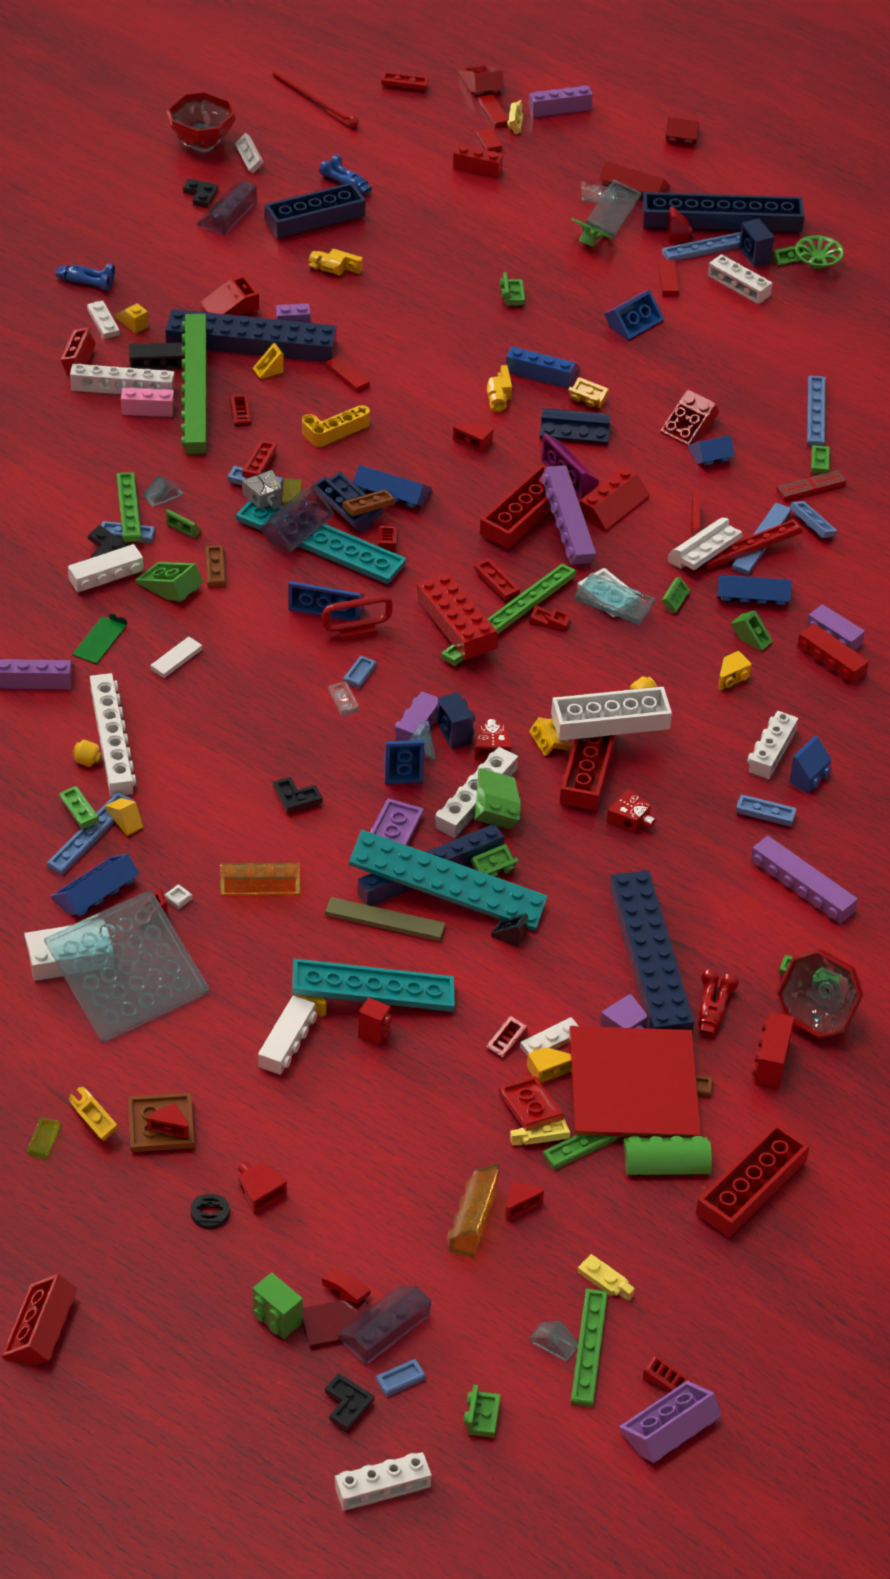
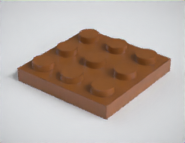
[128,1092,194,1152]

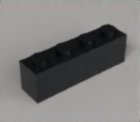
[129,343,185,370]

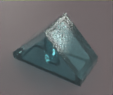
[144,475,183,506]
[408,721,436,759]
[529,1321,578,1361]

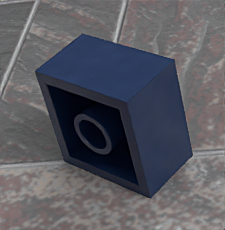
[739,219,775,267]
[437,692,475,749]

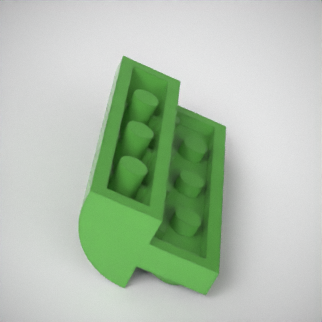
[623,1136,712,1175]

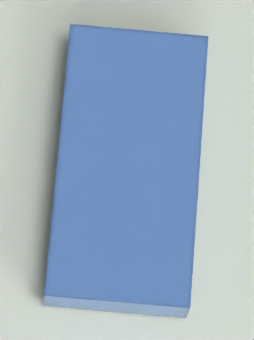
[343,655,377,689]
[376,1359,426,1397]

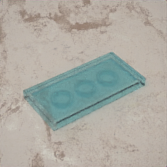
[585,179,642,237]
[574,573,656,624]

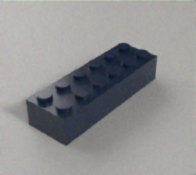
[264,182,366,238]

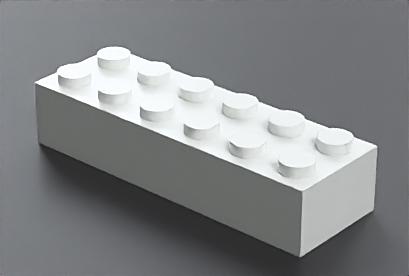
[551,687,672,741]

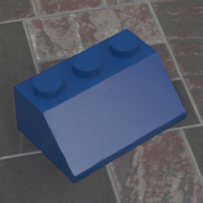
[604,290,664,340]

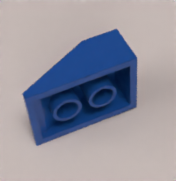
[383,740,425,784]

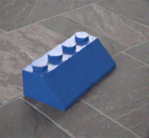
[506,347,580,388]
[353,465,432,508]
[717,575,792,605]
[288,581,364,621]
[50,854,139,916]

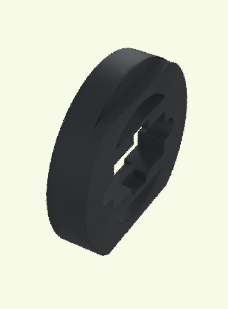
[191,1194,229,1229]

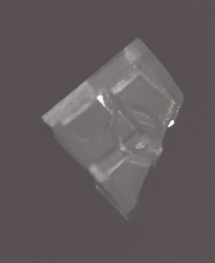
[580,181,615,205]

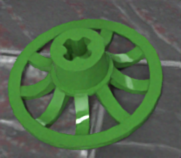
[571,218,615,247]
[795,235,844,269]

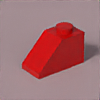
[667,207,692,243]
[453,422,493,453]

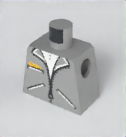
[242,470,282,509]

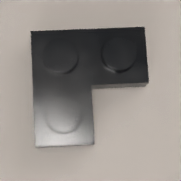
[183,179,218,208]
[88,525,128,558]
[273,777,323,813]
[325,1373,375,1432]

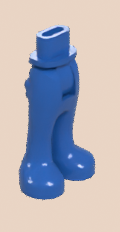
[319,154,372,195]
[56,264,115,291]

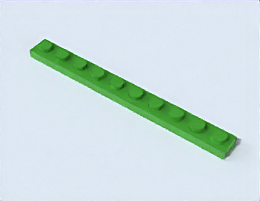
[441,563,576,666]

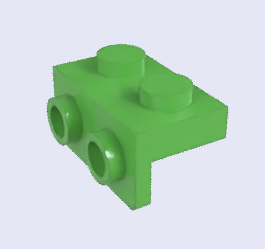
[500,272,525,306]
[470,844,519,877]
[464,1384,501,1438]

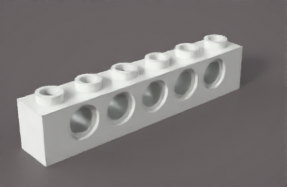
[70,364,175,394]
[435,747,518,838]

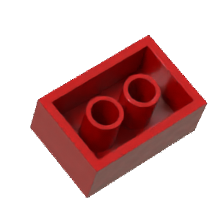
[752,1012,794,1089]

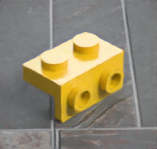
[568,377,609,408]
[529,717,571,756]

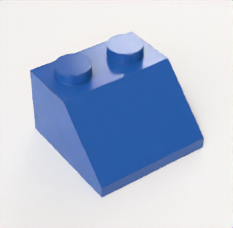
[688,435,735,466]
[789,735,832,793]

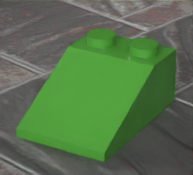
[135,562,203,602]
[475,768,521,830]

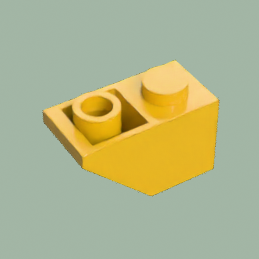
[718,651,752,690]

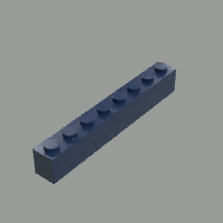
[358,824,504,906]

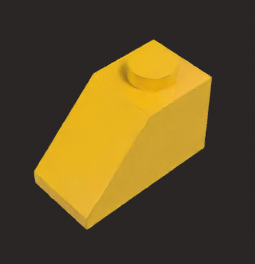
[115,303,148,334]
[527,1047,571,1083]

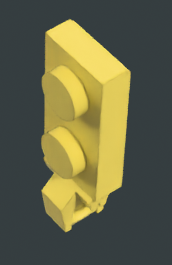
[508,100,524,135]
[510,1119,570,1146]
[577,1254,635,1301]

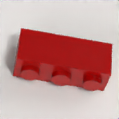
[453,144,503,178]
[60,328,96,376]

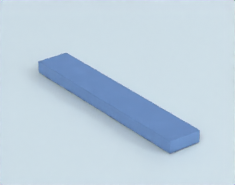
[662,232,741,261]
[807,376,825,446]
[732,503,791,575]
[47,792,133,876]

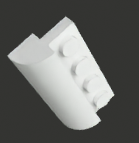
[668,518,742,570]

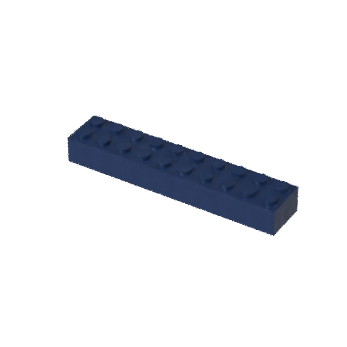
[642,192,804,232]
[165,309,337,362]
[609,870,694,1035]

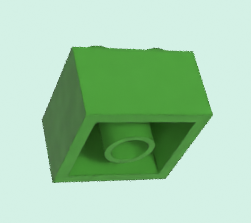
[253,1272,303,1339]

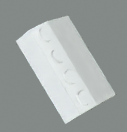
[24,920,114,981]

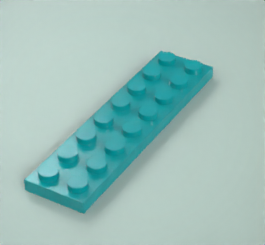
[292,959,455,1012]

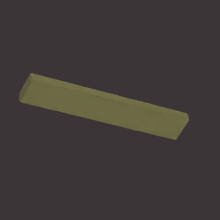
[325,897,445,942]

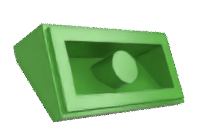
[772,244,808,266]
[166,509,201,538]

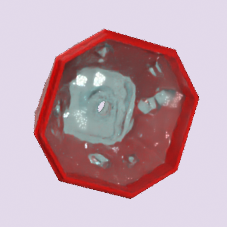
[166,92,236,152]
[776,948,864,1039]

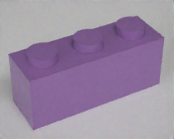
[807,604,865,651]
[394,691,438,741]

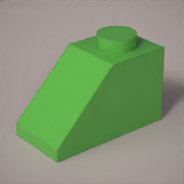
[731,611,773,651]

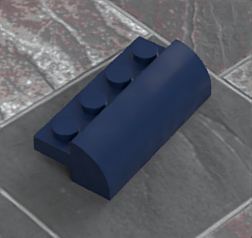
[540,408,611,445]
[312,472,383,532]

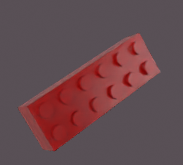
[479,464,571,549]
[416,572,498,660]
[559,735,617,811]
[696,1123,810,1238]

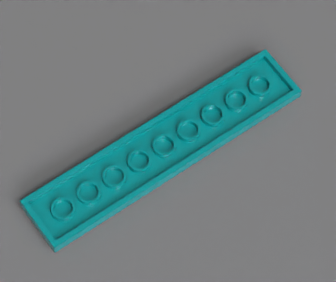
[236,500,407,584]
[348,829,547,932]

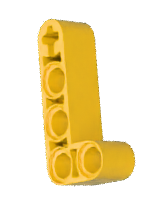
[302,405,370,447]

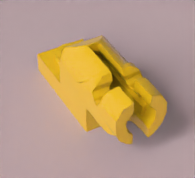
[309,249,363,276]
[487,365,512,412]
[69,1087,119,1141]

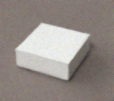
[164,884,192,910]

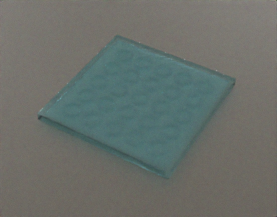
[44,890,210,1043]

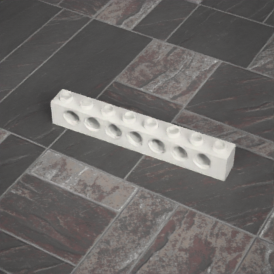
[90,673,136,797]

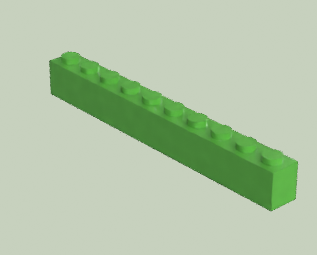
[181,314,206,454]

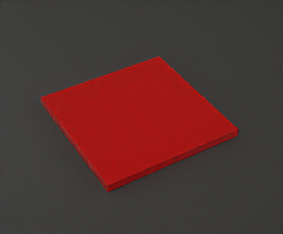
[569,1026,701,1138]

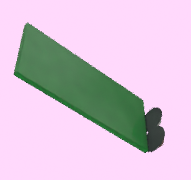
[72,614,127,664]

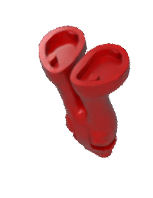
[698,969,739,1037]

